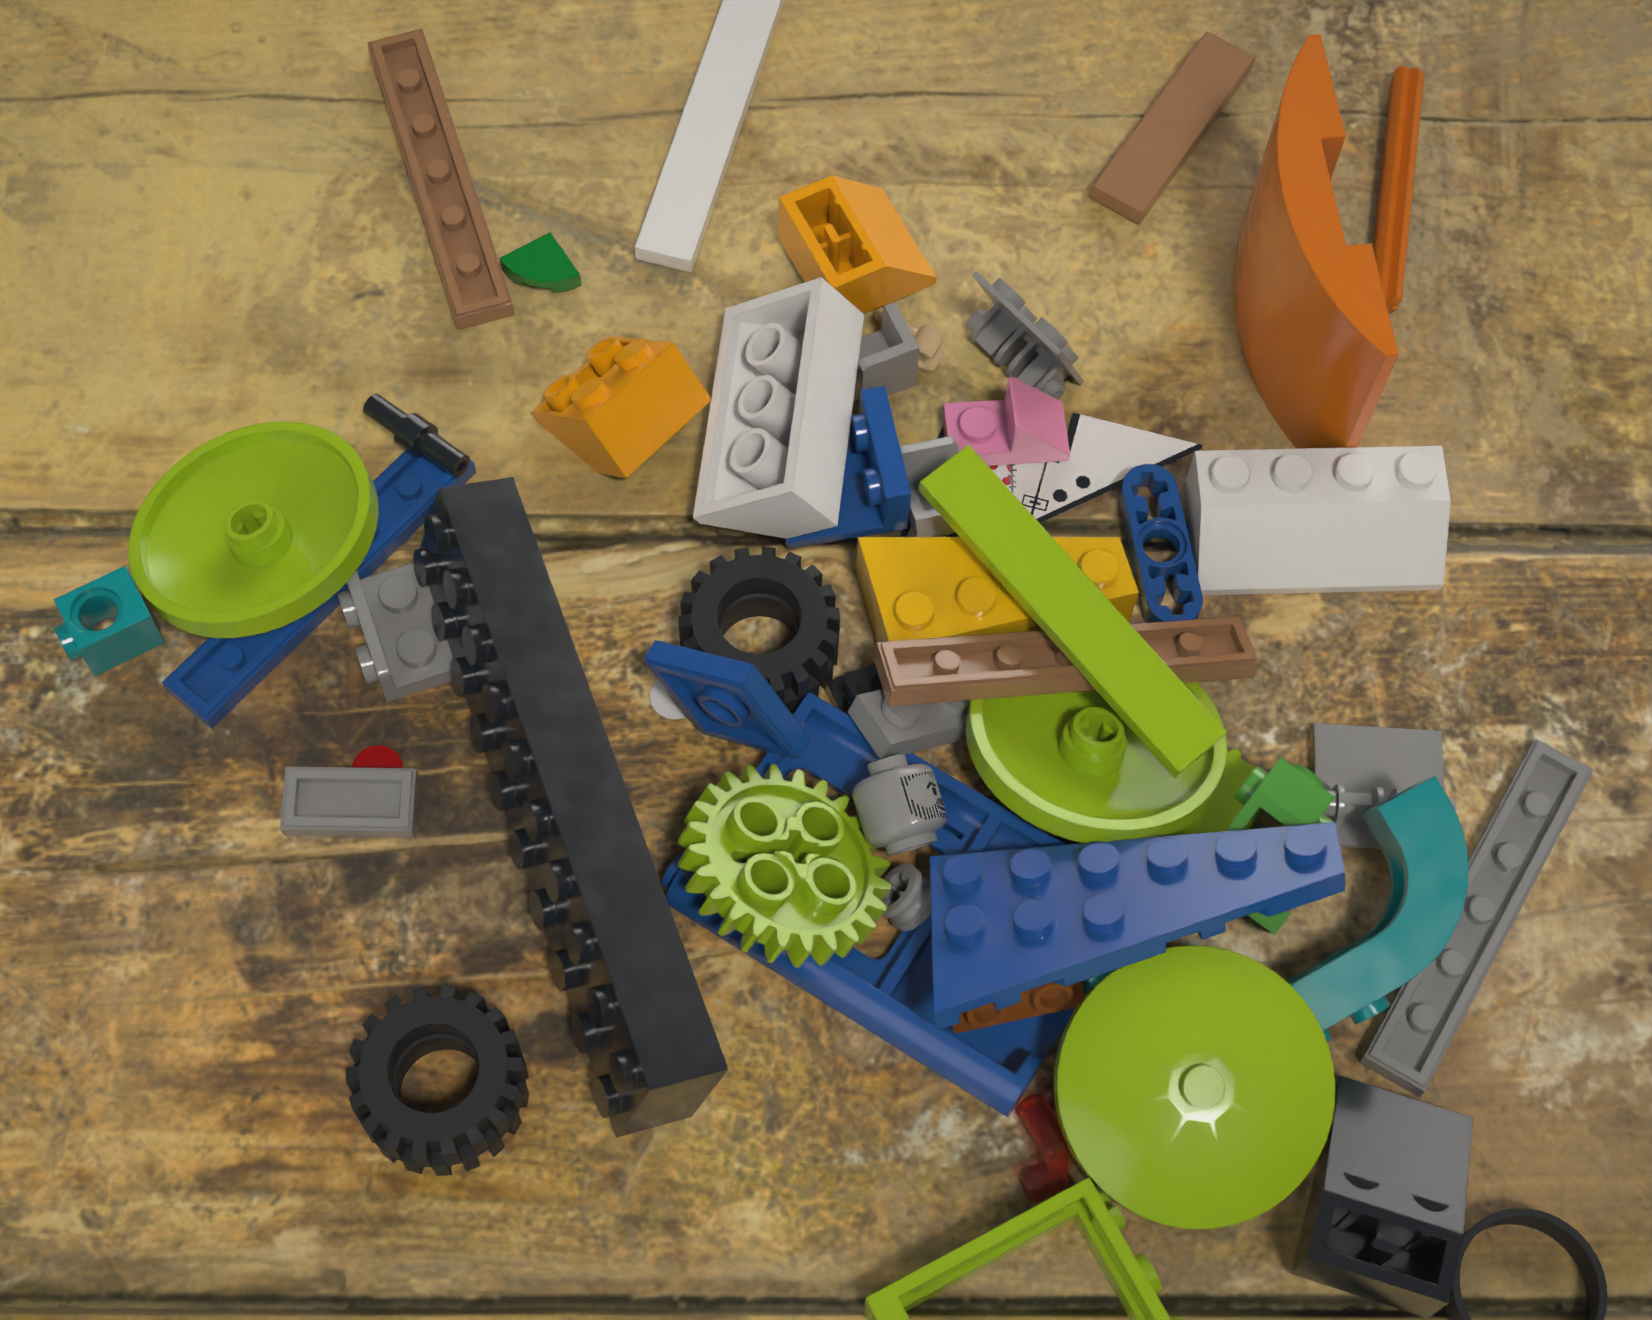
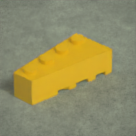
[856,537,1139,642]

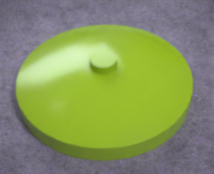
[128,421,379,638]
[966,682,1227,843]
[1054,945,1335,1230]

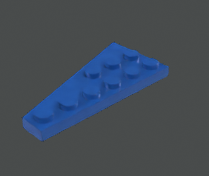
[930,822,1345,1031]

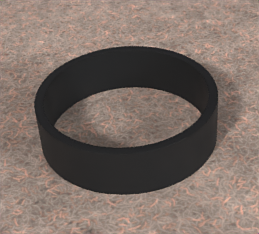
[1444,1208,1608,1320]

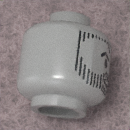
[852,754,947,856]

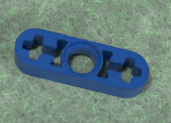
[1118,464,1203,623]

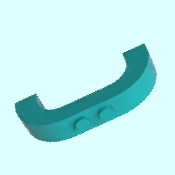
[1083,775,1469,1042]

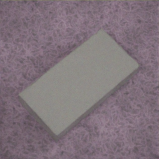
[280,767,419,838]

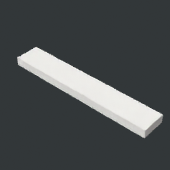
[635,0,785,273]

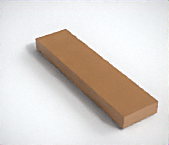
[1090,31,1256,225]

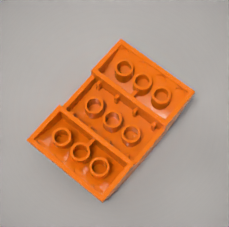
[1233,34,1399,449]

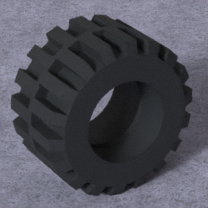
[678,546,840,715]
[346,985,529,1176]

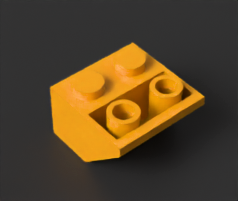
[778,175,937,314]
[530,336,711,479]

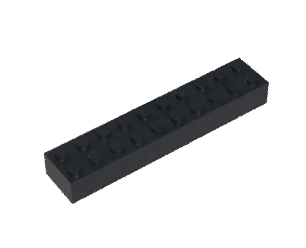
[413,477,728,1138]

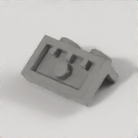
[337,563,453,702]

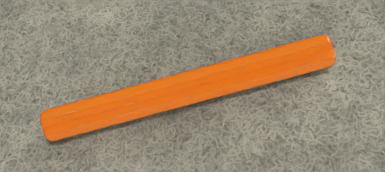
[1373,65,1424,313]

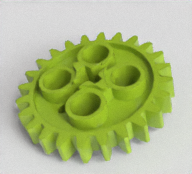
[678,764,891,968]

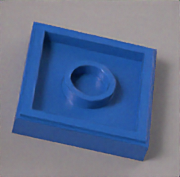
[644,640,812,759]

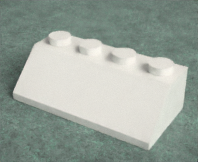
[693,277,864,539]
[1184,446,1451,595]

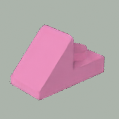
[942,377,1070,466]

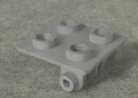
[966,271,1084,400]
[1313,723,1456,849]

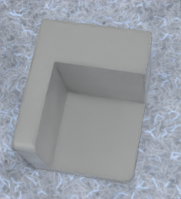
[854,302,920,403]

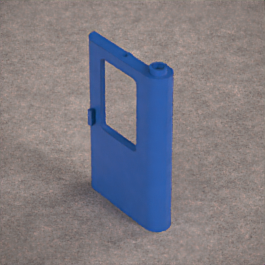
[661,692,1086,1117]

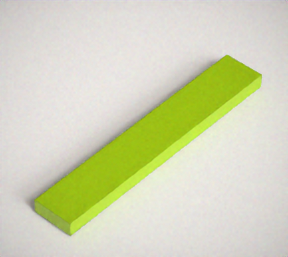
[918,444,1227,778]

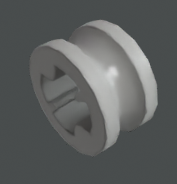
[881,863,931,932]

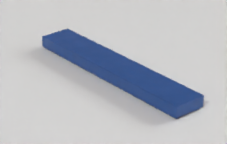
[162,434,476,729]

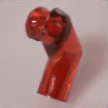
[1015,1094,1069,1202]

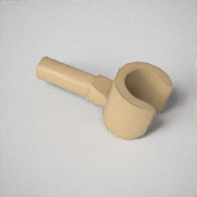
[874,307,944,373]

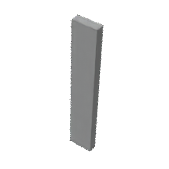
[1359,738,1593,1097]

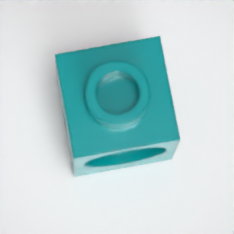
[53,566,165,677]

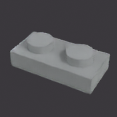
[848,689,970,759]

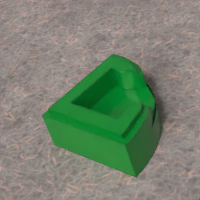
[499,232,581,292]

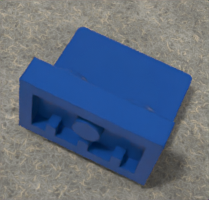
[784,386,911,548]

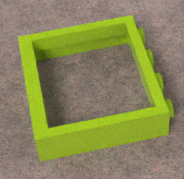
[863,1177,1182,1320]

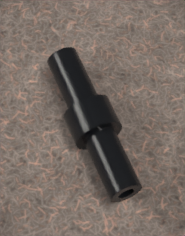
[363,394,470,477]

